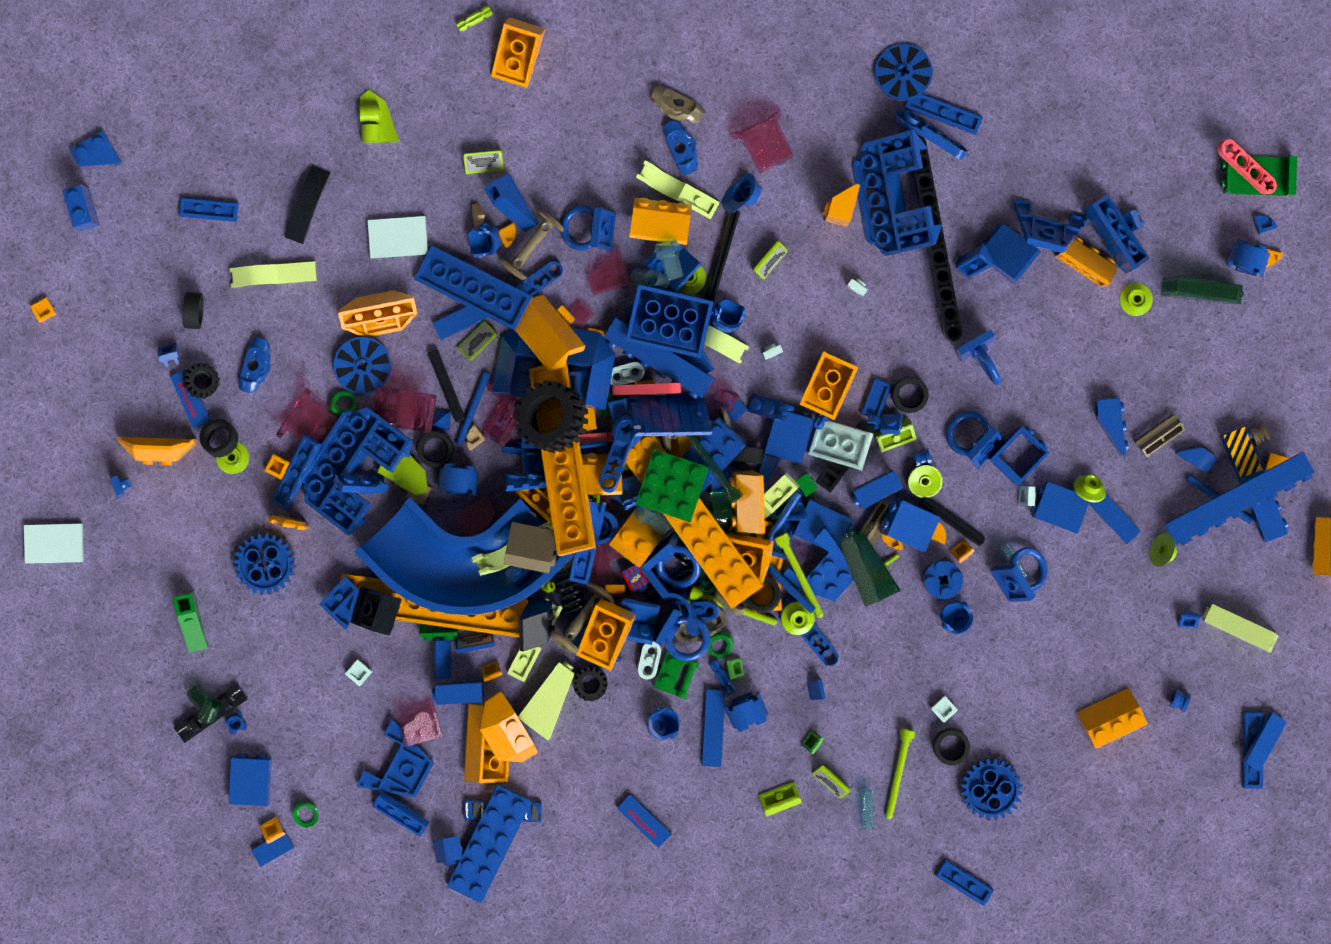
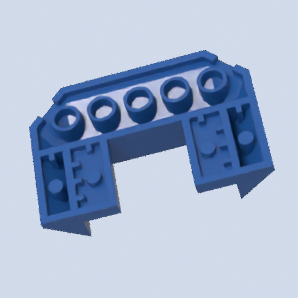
[852,130,942,256]
[492,328,615,411]
[303,407,413,536]

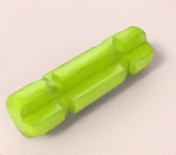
[456,6,492,32]

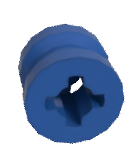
[913,448,933,468]
[1169,689,1191,712]

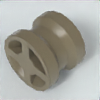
[1249,423,1270,446]

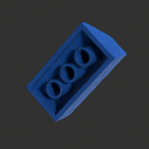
[1084,194,1150,274]

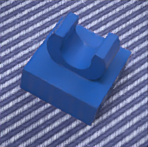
[1122,209,1145,231]
[158,343,179,367]

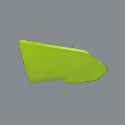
[360,90,399,143]
[377,455,428,495]

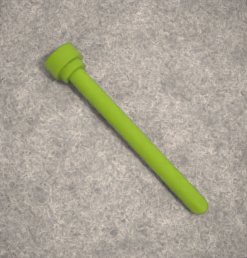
[774,532,824,618]
[689,585,777,625]
[885,728,916,819]

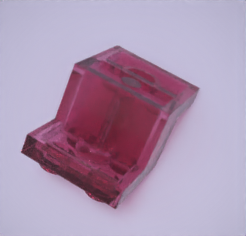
[374,386,437,433]

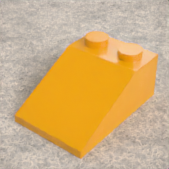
[491,17,545,88]
[800,351,859,420]
[609,506,670,568]
[576,599,636,671]

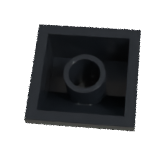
[350,586,402,636]
[519,598,555,652]

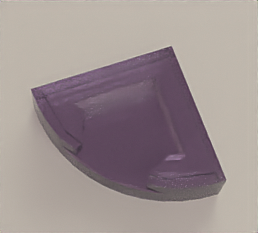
[793,544,817,563]

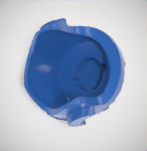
[468,223,502,258]
[711,299,746,333]
[940,601,974,635]
[647,705,680,740]

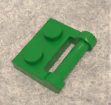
[654,651,700,699]

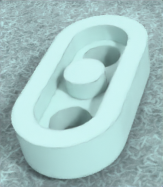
[610,362,645,386]
[638,641,661,679]

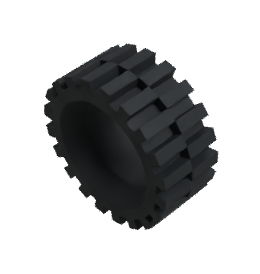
[514,380,588,453]

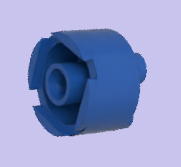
[1226,239,1270,277]
[438,464,478,496]
[923,560,963,599]
[724,691,768,732]

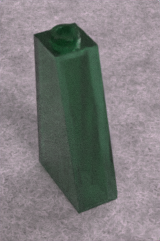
[1161,276,1244,305]
[839,531,900,606]

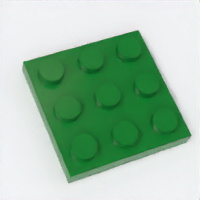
[635,449,709,523]

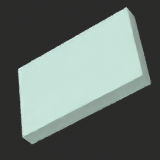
[368,216,428,259]
[808,420,873,471]
[24,524,84,563]

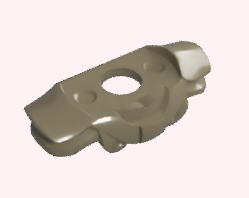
[651,86,705,123]
[674,609,728,642]

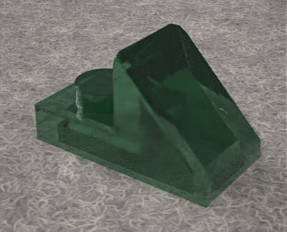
[709,492,733,530]

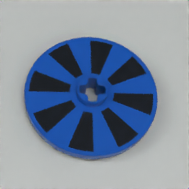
[875,44,933,101]
[334,337,391,394]

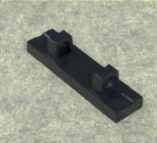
[173,683,248,743]

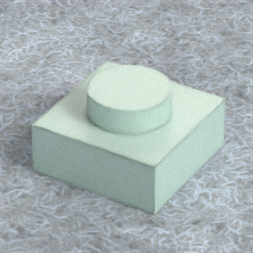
[847,278,868,297]
[762,343,783,360]
[1018,486,1036,506]
[345,659,373,687]
[931,695,958,723]

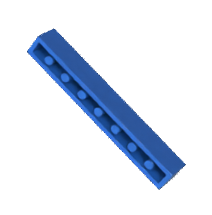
[1165,451,1315,546]

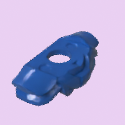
[663,120,698,175]
[239,338,271,393]

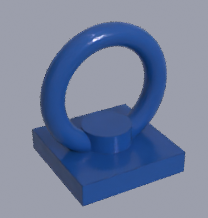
[561,205,616,251]
[957,330,1001,385]
[946,412,1004,470]
[642,530,701,588]
[990,547,1048,602]
[654,608,710,661]

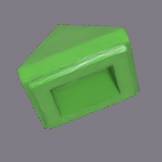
[726,657,744,680]
[801,729,824,754]

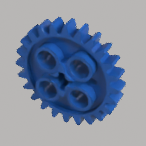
[233,533,296,595]
[960,758,1023,821]

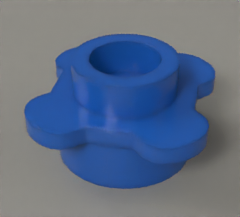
[225,712,247,734]

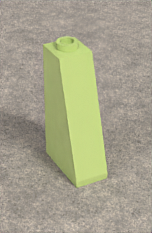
[1203,604,1278,653]
[518,661,575,740]

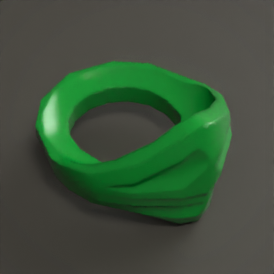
[329,391,357,416]
[708,631,734,658]
[292,801,319,828]

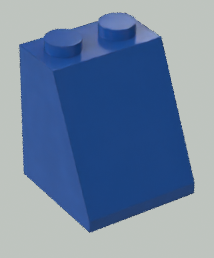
[981,224,1041,284]

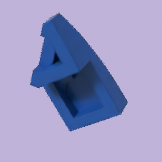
[1175,446,1217,473]

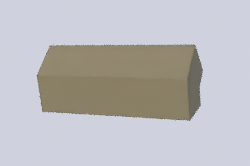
[1134,415,1185,458]
[854,500,889,550]

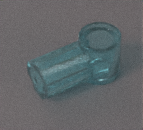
[655,240,683,280]
[630,268,670,290]
[634,506,672,537]

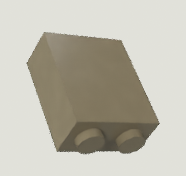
[503,522,557,573]

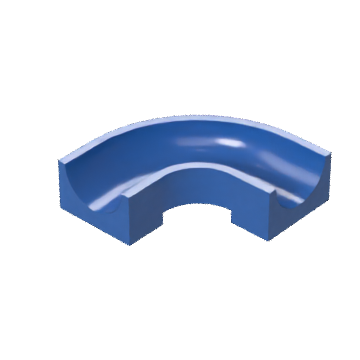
[354,498,575,615]

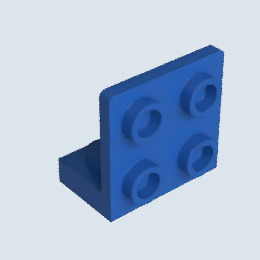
[644,242,702,292]
[621,598,660,645]

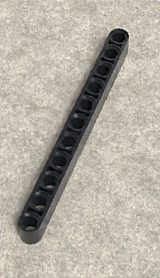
[912,135,962,342]

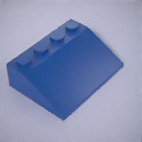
[625,284,713,358]

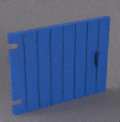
[628,394,712,436]

